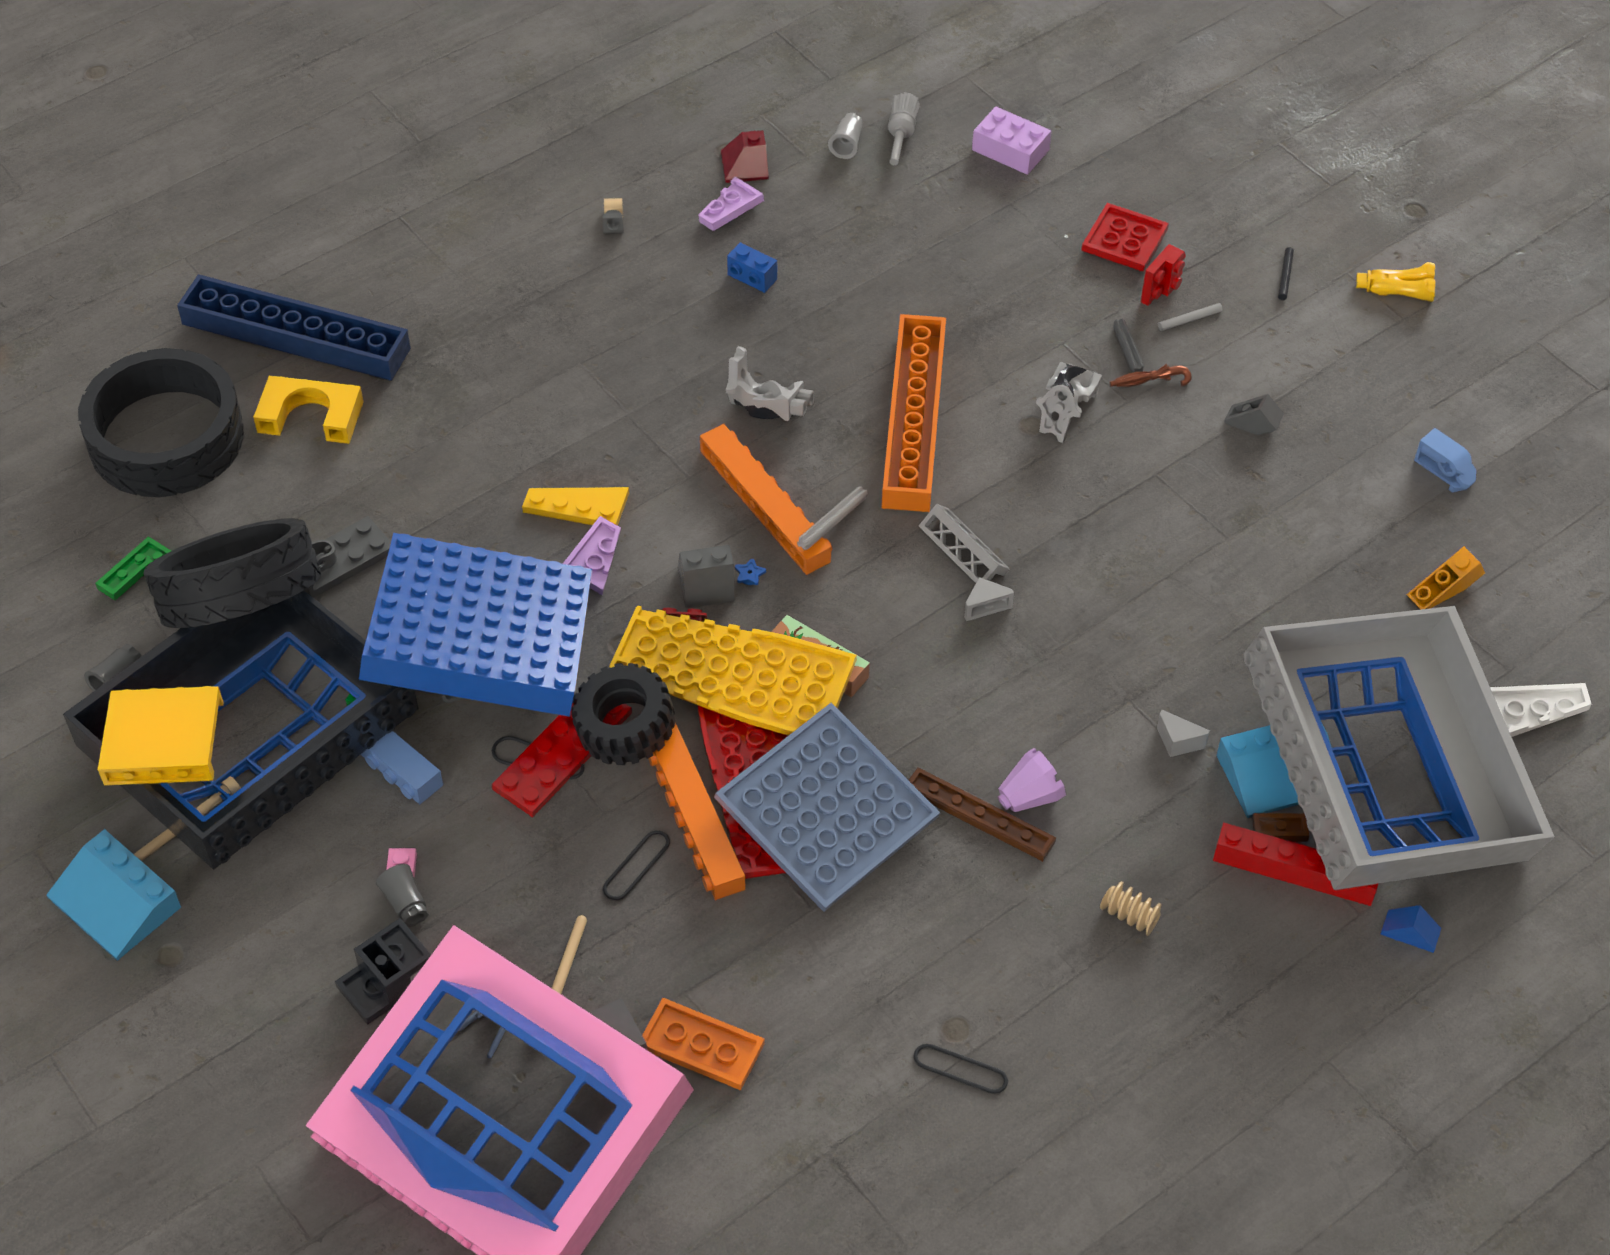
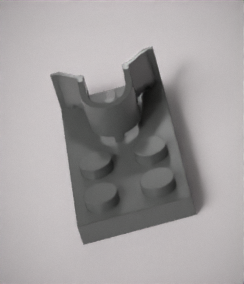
[304,516,391,598]

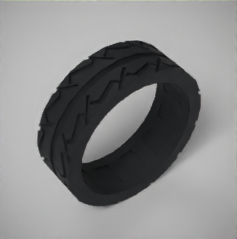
[78,348,244,497]
[144,518,322,628]

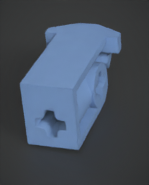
[1414,428,1476,493]

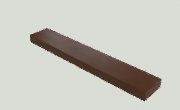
[909,767,1056,862]

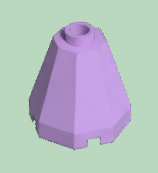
[998,748,1066,812]

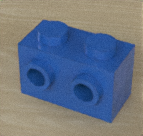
[727,243,777,293]

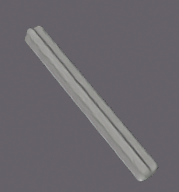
[797,487,868,550]

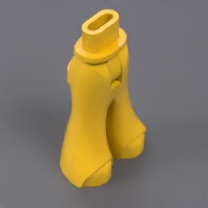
[1356,262,1435,302]

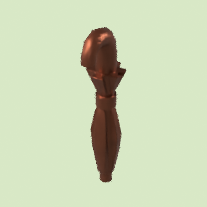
[1109,364,1191,387]

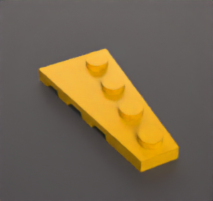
[522,487,629,526]

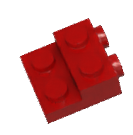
[1141,244,1186,306]

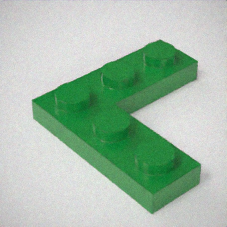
[95,536,171,600]

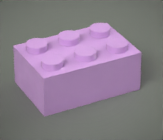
[972,106,1051,175]

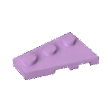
[698,177,764,231]
[563,516,621,595]

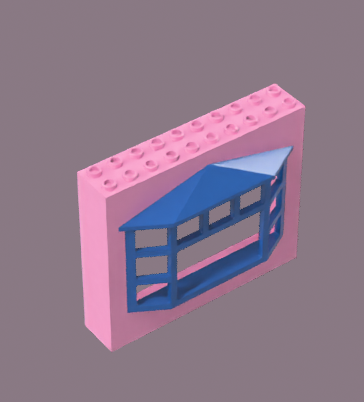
[306,925,694,1255]

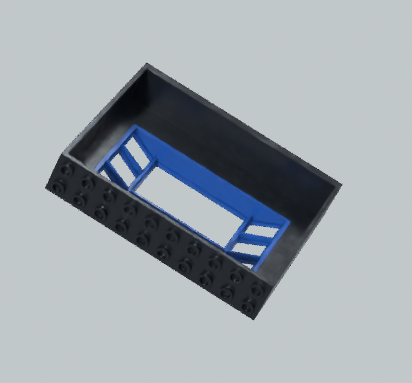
[63,591,419,870]

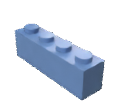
[361,731,443,804]

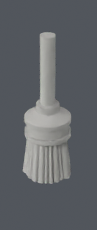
[888,92,920,165]

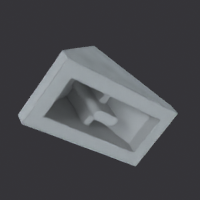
[964,577,1014,621]
[1157,710,1210,757]

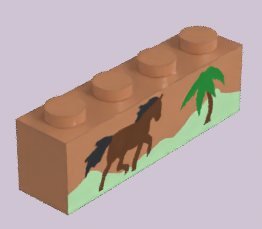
[771,615,870,698]

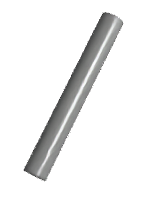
[1158,303,1222,331]

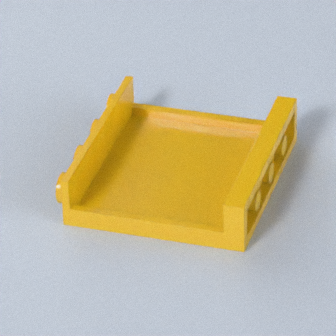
[98,686,224,785]

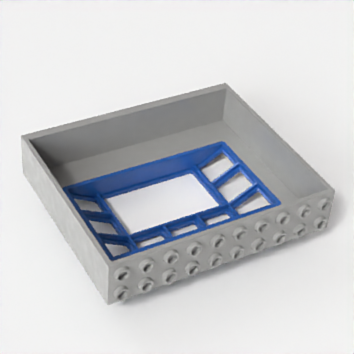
[1243,606,1554,890]

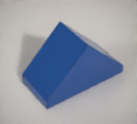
[1381,905,1441,953]

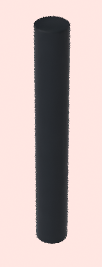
[1278,247,1294,300]

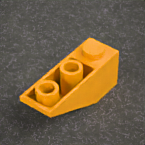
[1406,546,1485,610]

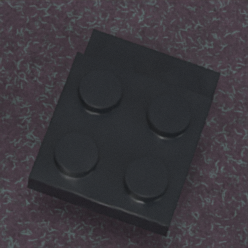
[335,918,431,1025]

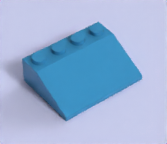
[1216,722,1332,818]
[47,829,181,961]

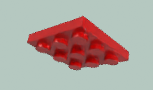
[1081,203,1169,272]

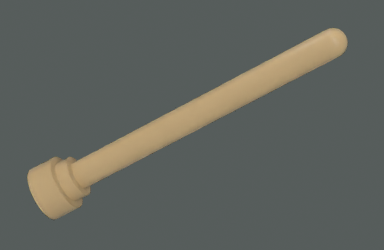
[134,776,241,861]
[552,915,587,994]

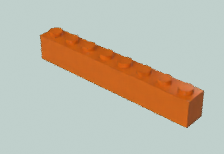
[700,424,832,575]
[649,722,745,900]

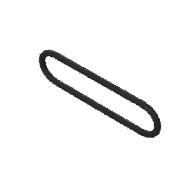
[603,830,670,900]
[914,1043,1008,1094]

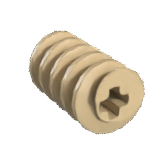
[1100,881,1161,936]

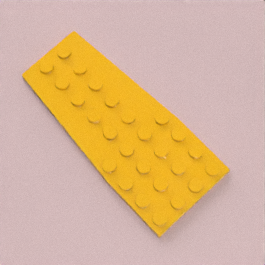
[609,606,857,735]

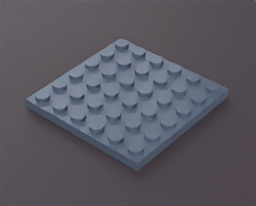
[714,703,940,912]

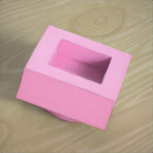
[386,848,417,877]

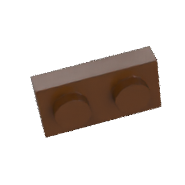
[1252,813,1310,842]

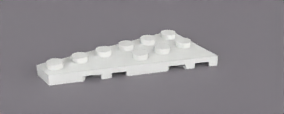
[1490,683,1591,737]

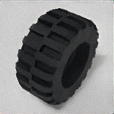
[571,663,676,765]

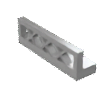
[919,504,1010,583]

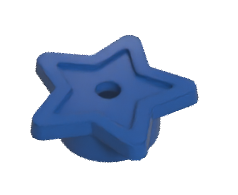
[735,559,766,585]

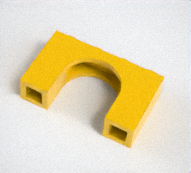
[253,376,363,444]

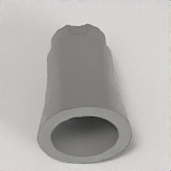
[828,113,863,159]

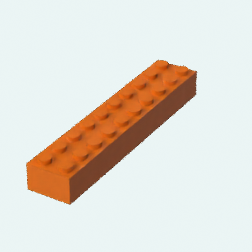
[882,314,946,512]

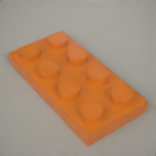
[642,998,765,1090]

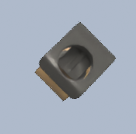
[602,198,624,233]

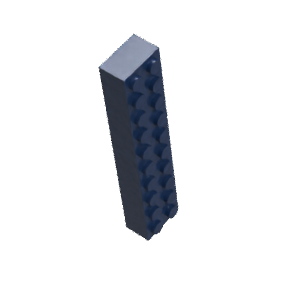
[177,274,411,381]

